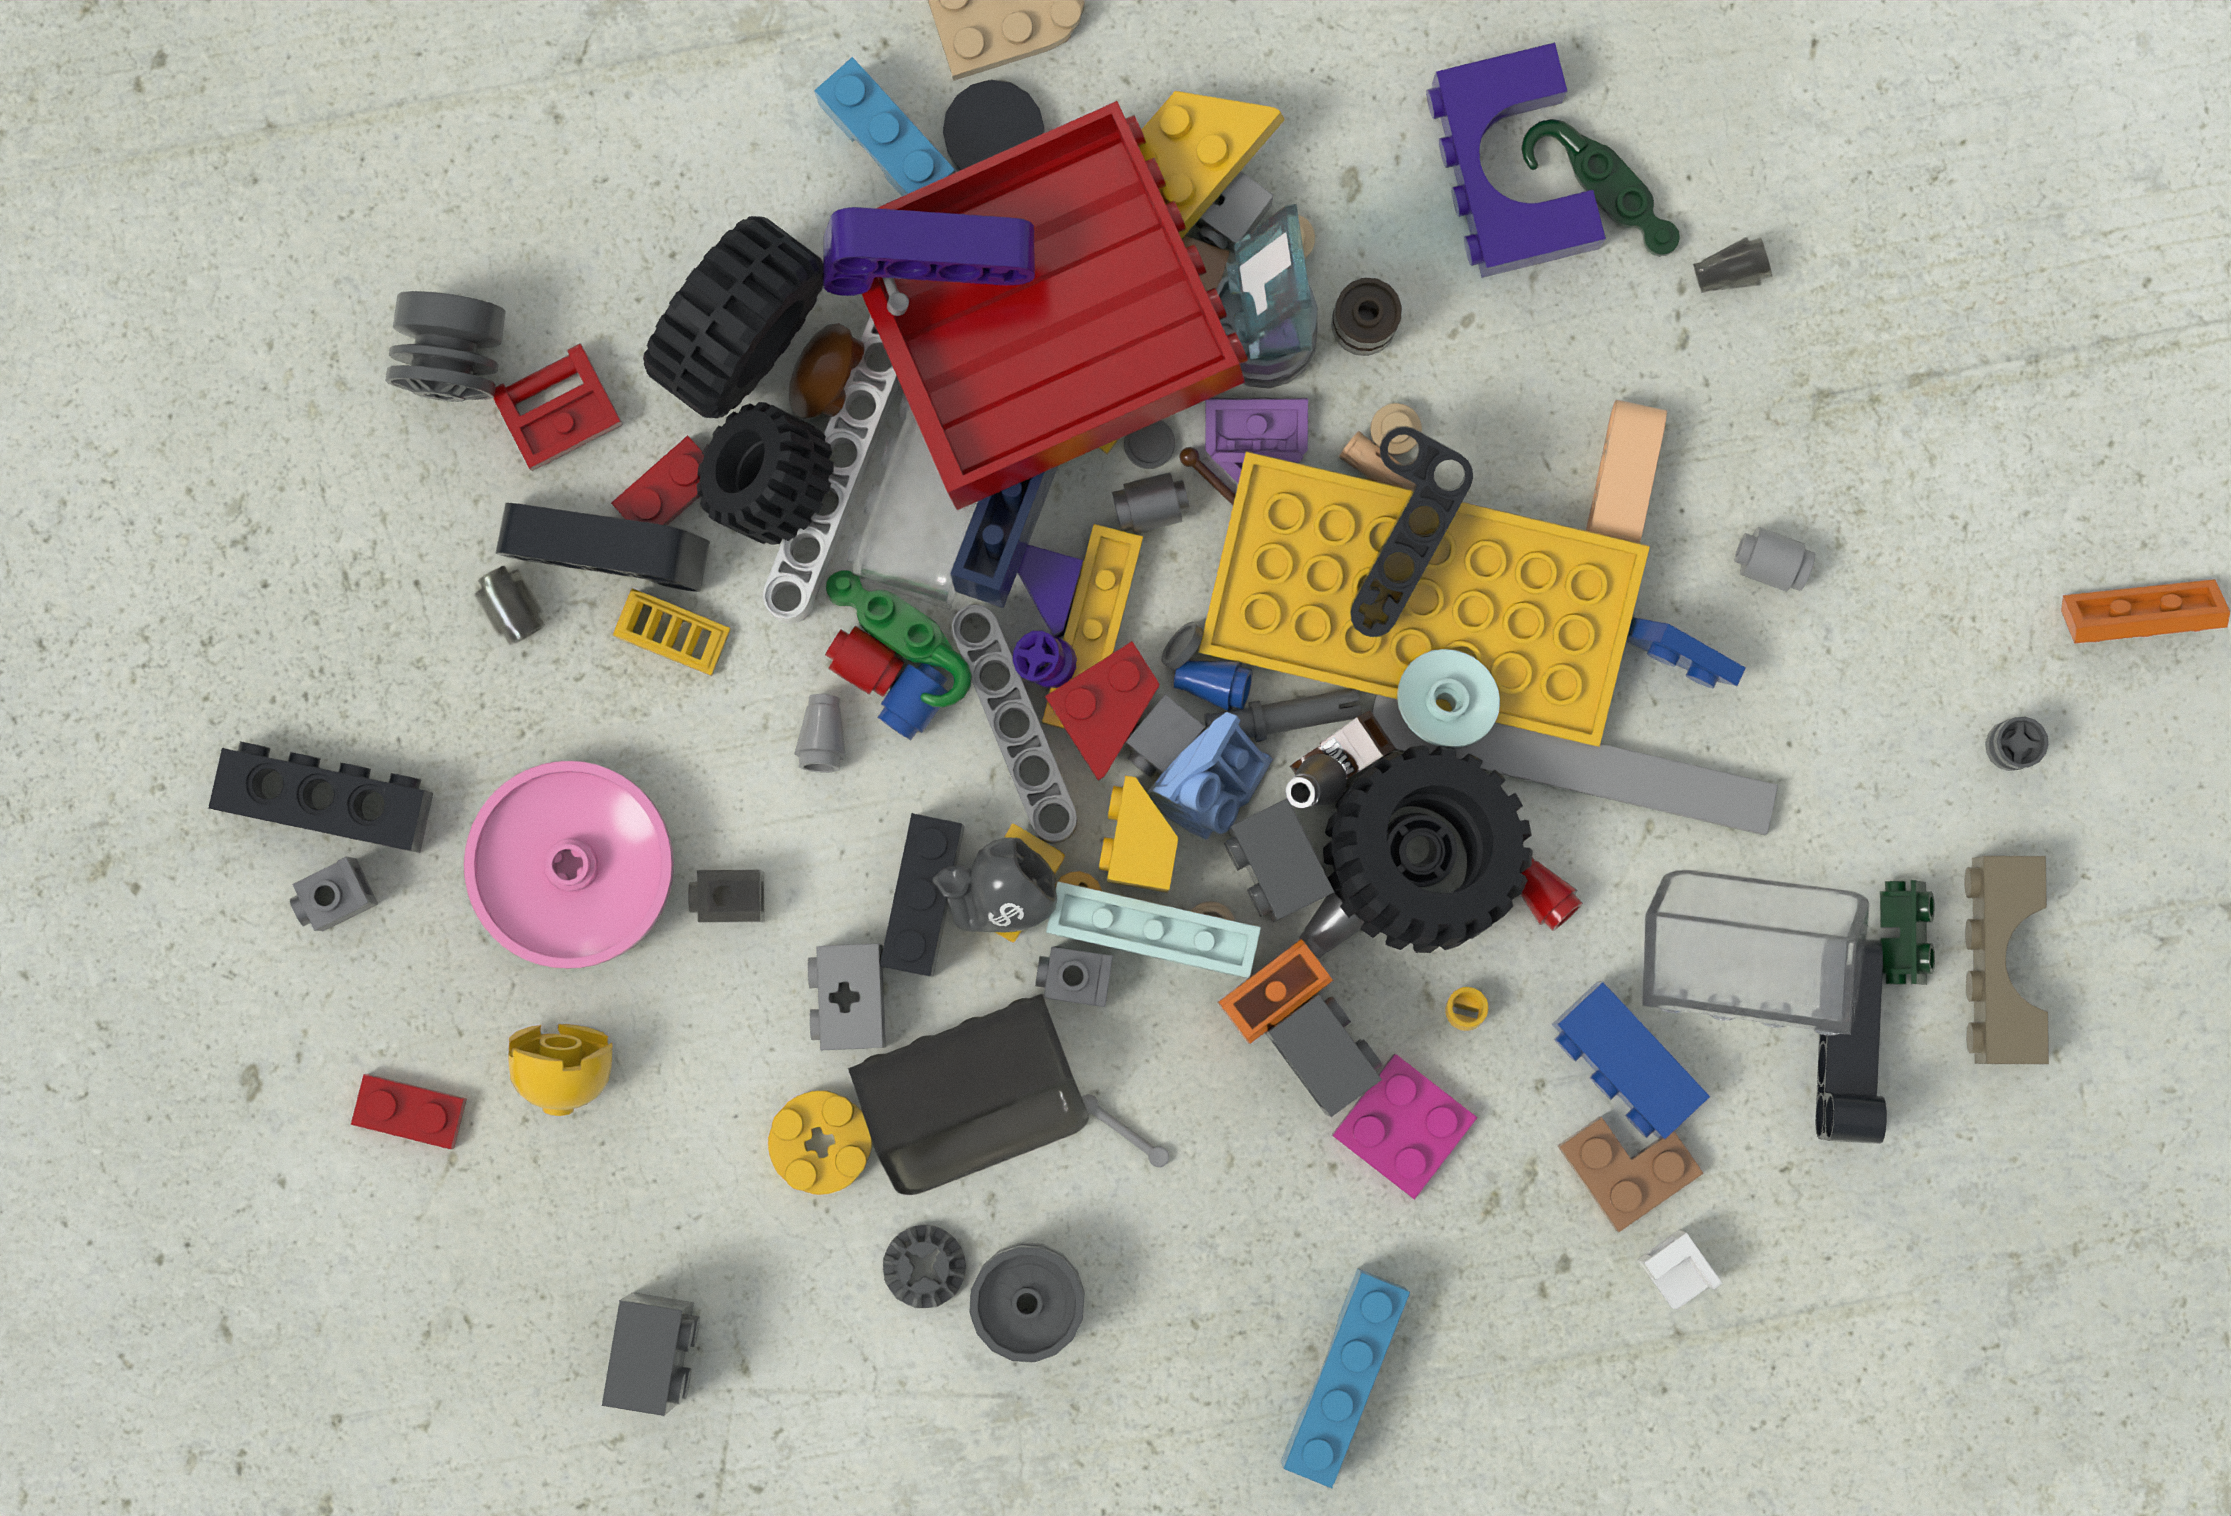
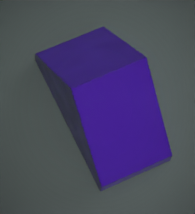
[1017,545,1083,638]

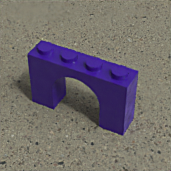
[1426,42,1606,278]

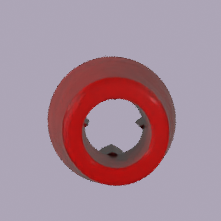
[1521,857,1583,931]

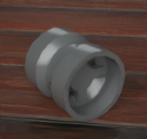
[1985,716,2049,771]

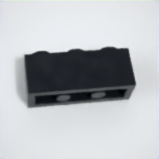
[880,813,965,977]

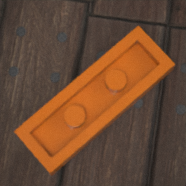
[2061,579,2230,644]

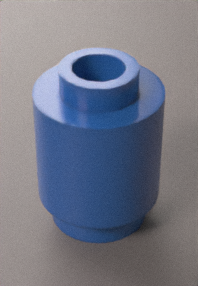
[877,663,948,741]

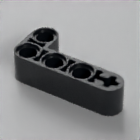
[1350,426,1473,637]
[496,503,710,592]
[1815,937,1887,1144]

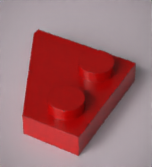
[1045,641,1160,781]

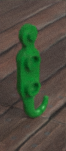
[826,570,972,708]

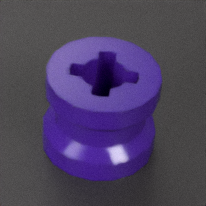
[1013,631,1077,688]

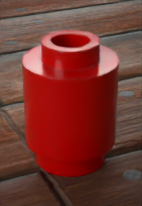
[825,626,905,697]

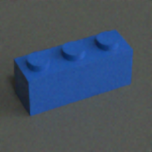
[1552,982,1710,1139]

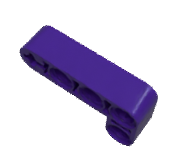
[823,207,1035,296]

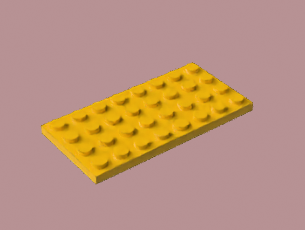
[1199,451,1650,747]

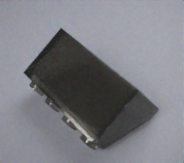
[848,994,1089,1195]

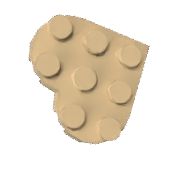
[927,0,1085,81]

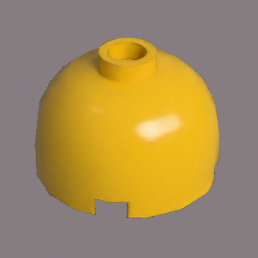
[508,1024,613,1116]

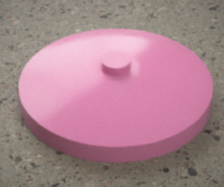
[464,761,674,969]

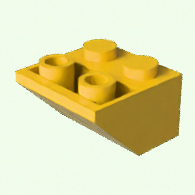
[1099,775,1178,893]

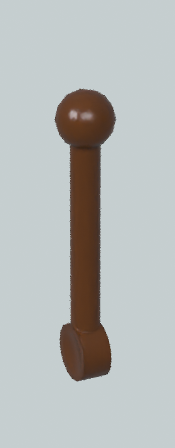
[1179,447,1236,505]

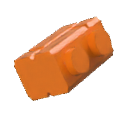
[1217,939,1333,1044]

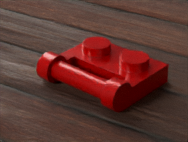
[493,343,623,471]

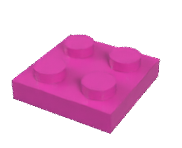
[1332,1054,1478,1200]

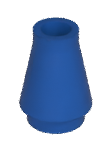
[1174,660,1253,711]

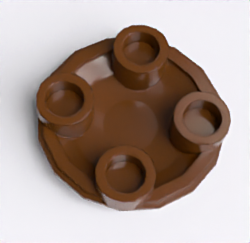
[789,323,865,419]

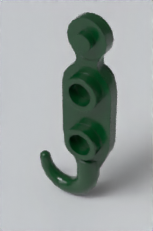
[1521,119,1680,257]

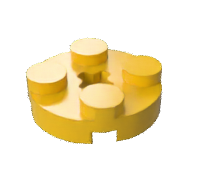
[768,1090,873,1195]

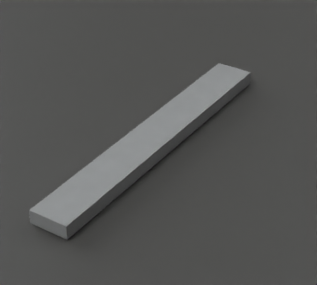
[1372,694,1778,836]

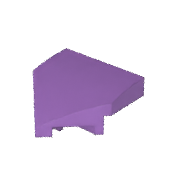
[1205,398,1308,483]

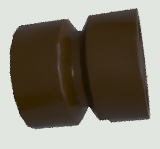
[1331,278,1402,356]

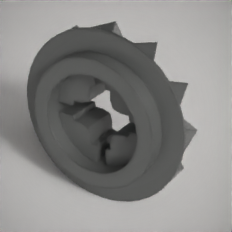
[883,1225,966,1308]

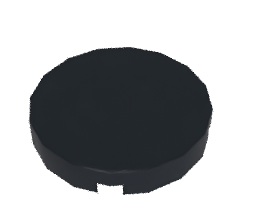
[943,80,1045,170]

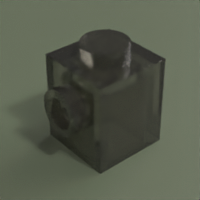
[688,870,765,924]

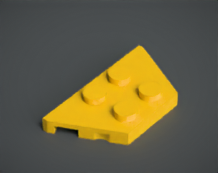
[1139,91,1285,239]

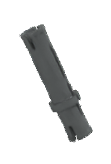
[1204,688,1362,742]

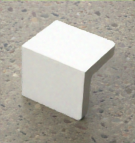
[1637,1230,1722,1309]

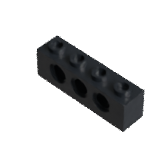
[208,741,433,853]

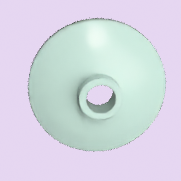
[1397,649,1500,748]

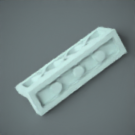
[1046,882,1261,979]

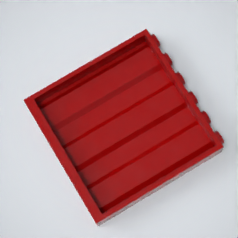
[862,101,1248,510]

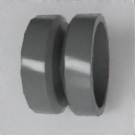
[969,1242,1085,1362]

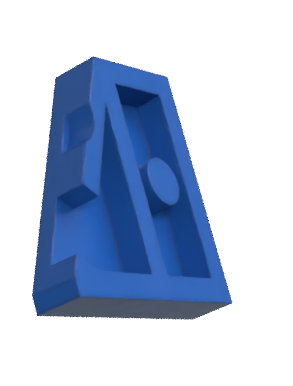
[1626,617,1746,689]

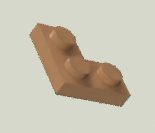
[1558,1117,1704,1232]

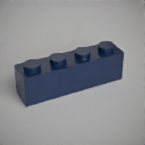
[950,466,1058,608]

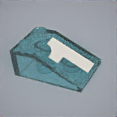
[1226,204,1312,359]

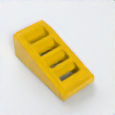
[613,588,731,676]

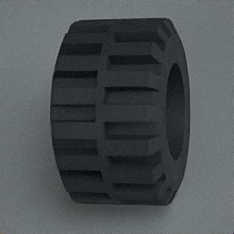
[696,402,834,545]

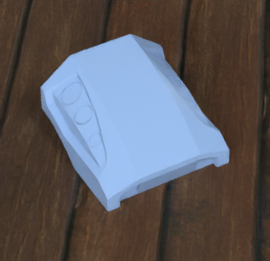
[1147,712,1273,839]

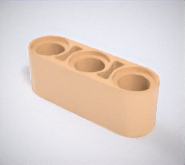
[1586,400,1667,543]

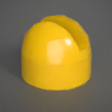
[1445,987,1488,1031]

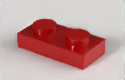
[611,435,704,526]
[350,1074,467,1149]

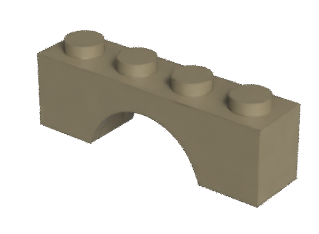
[1964,856,2049,1064]

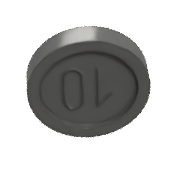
[1124,420,1175,469]
[1161,622,1203,670]

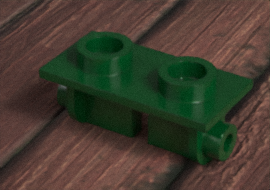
[1880,880,1935,985]

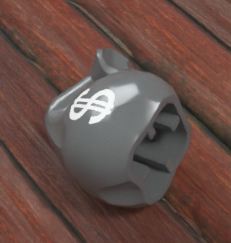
[932,837,1057,932]

